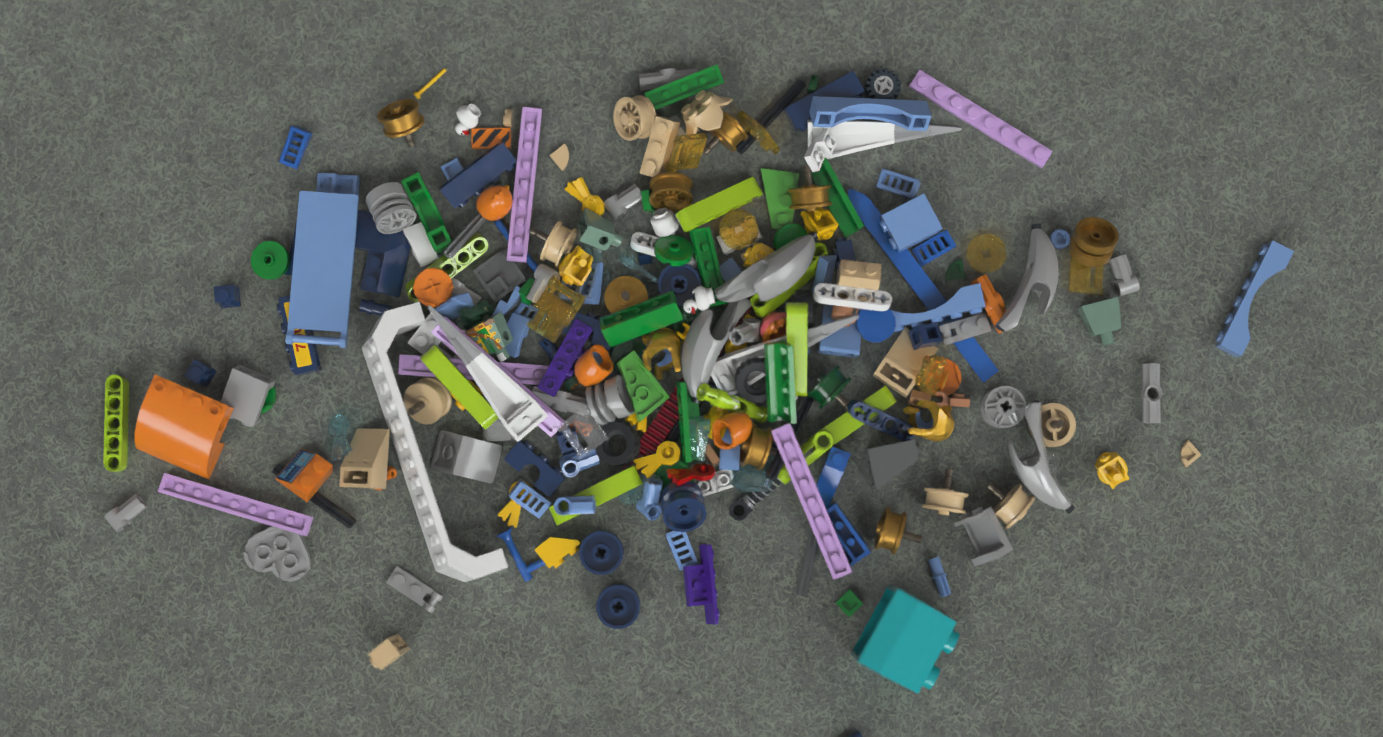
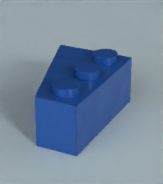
[826,501,871,566]

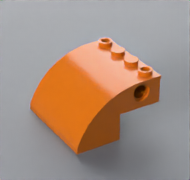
[134,375,234,480]

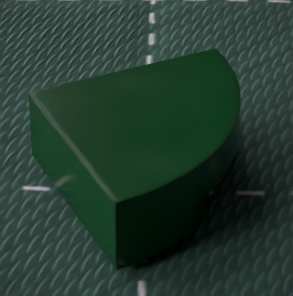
[807,74,820,94]
[945,259,966,281]

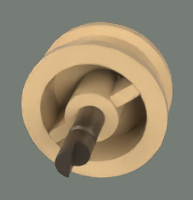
[1028,403,1076,447]

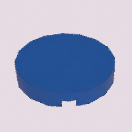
[856,309,896,343]

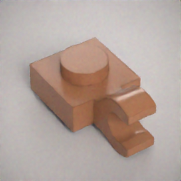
[935,391,970,407]

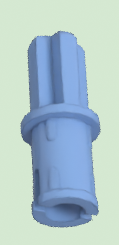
[927,556,951,597]

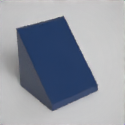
[638,252,652,265]

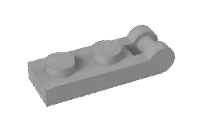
[939,313,991,345]
[386,566,443,613]

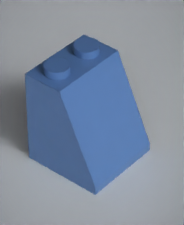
[879,193,943,253]
[817,304,861,358]

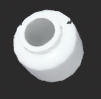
[650,208,679,237]

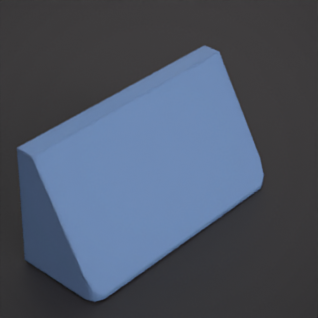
[812,255,837,295]
[435,293,474,320]

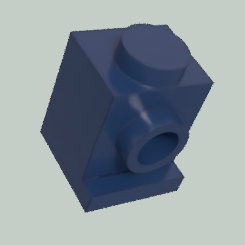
[832,238,856,269]
[214,285,241,308]
[909,322,943,350]
[184,359,217,388]
[556,426,583,460]

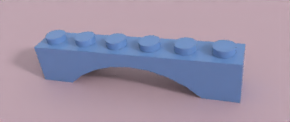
[809,96,932,131]
[1215,241,1294,357]
[891,283,986,332]

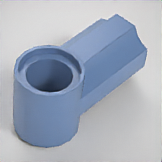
[558,447,600,477]
[636,477,663,520]
[554,496,596,515]

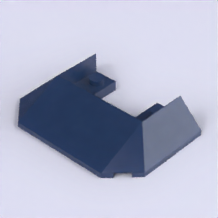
[285,210,411,298]

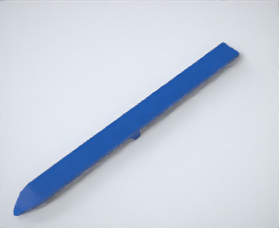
[848,189,999,383]

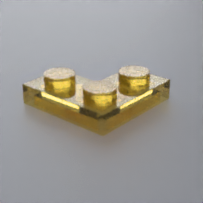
[736,110,781,155]

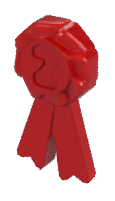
[667,463,715,486]

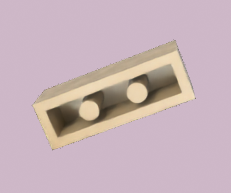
[639,116,681,178]
[369,634,410,670]

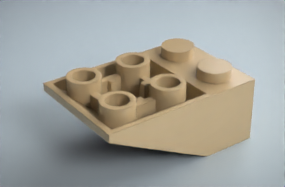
[873,327,938,398]
[339,428,390,489]

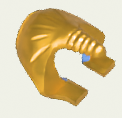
[642,328,681,380]
[903,400,955,441]

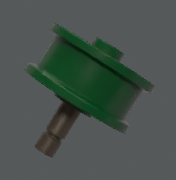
[807,365,852,412]

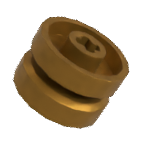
[1069,217,1119,267]

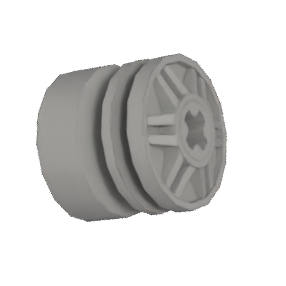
[366,182,416,234]
[586,375,634,425]
[979,386,1026,428]

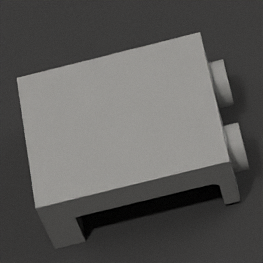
[221,365,276,427]
[954,506,1013,566]

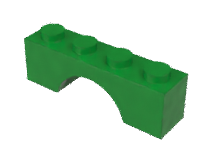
[401,172,453,254]

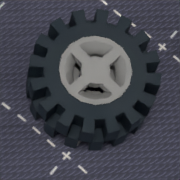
[865,68,901,100]

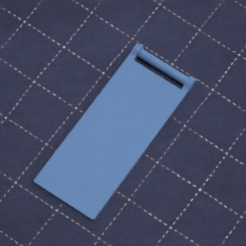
[286,191,359,348]

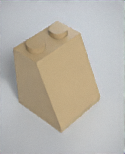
[836,260,881,302]

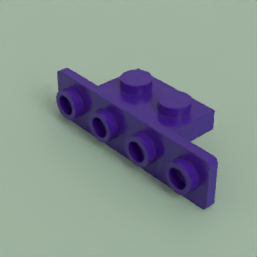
[538,320,593,397]
[683,544,720,624]

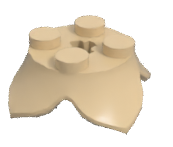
[681,90,733,142]

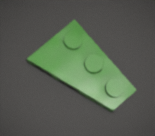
[761,168,799,230]
[617,350,669,422]

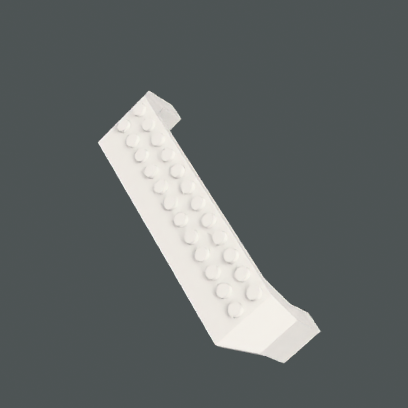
[362,302,508,582]

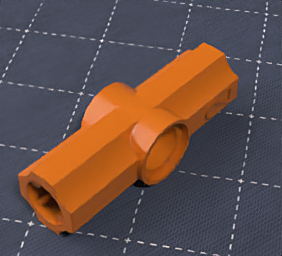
[970,274,1006,334]

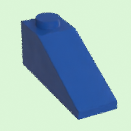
[816,447,850,508]

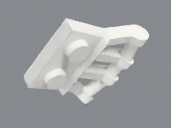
[408,312,467,359]

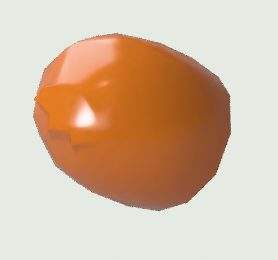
[476,185,513,221]
[575,345,614,387]
[712,412,752,450]

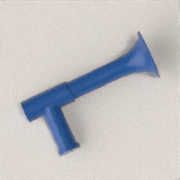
[495,527,546,582]

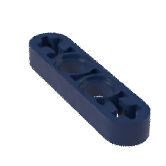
[847,399,915,441]

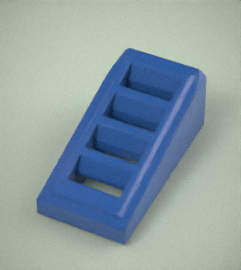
[279,125,313,170]
[911,229,956,267]

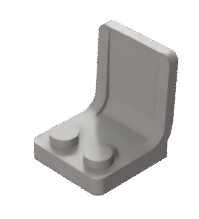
[431,430,502,483]

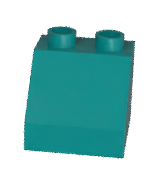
[851,584,960,694]

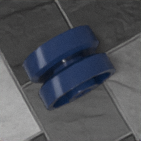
[658,264,701,308]
[660,481,707,532]
[579,530,624,575]
[596,584,641,629]

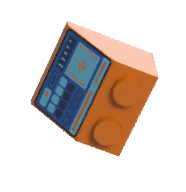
[275,449,333,502]

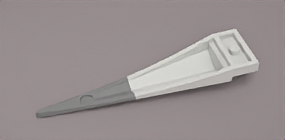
[807,120,962,159]
[428,305,548,442]
[711,314,859,396]

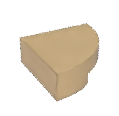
[503,109,513,128]
[549,143,569,171]
[1180,440,1201,468]

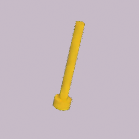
[413,68,446,99]

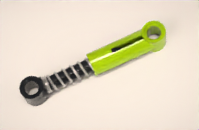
[729,430,834,521]

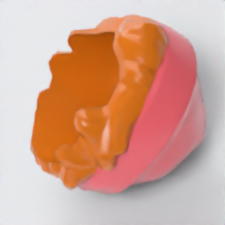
[759,312,787,342]

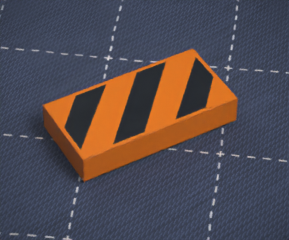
[471,128,511,149]

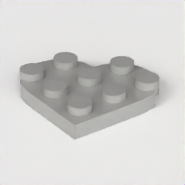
[243,526,311,582]

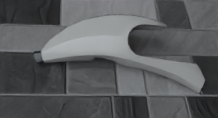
[995,223,1059,332]
[714,231,818,302]
[681,298,752,403]
[1008,400,1075,514]

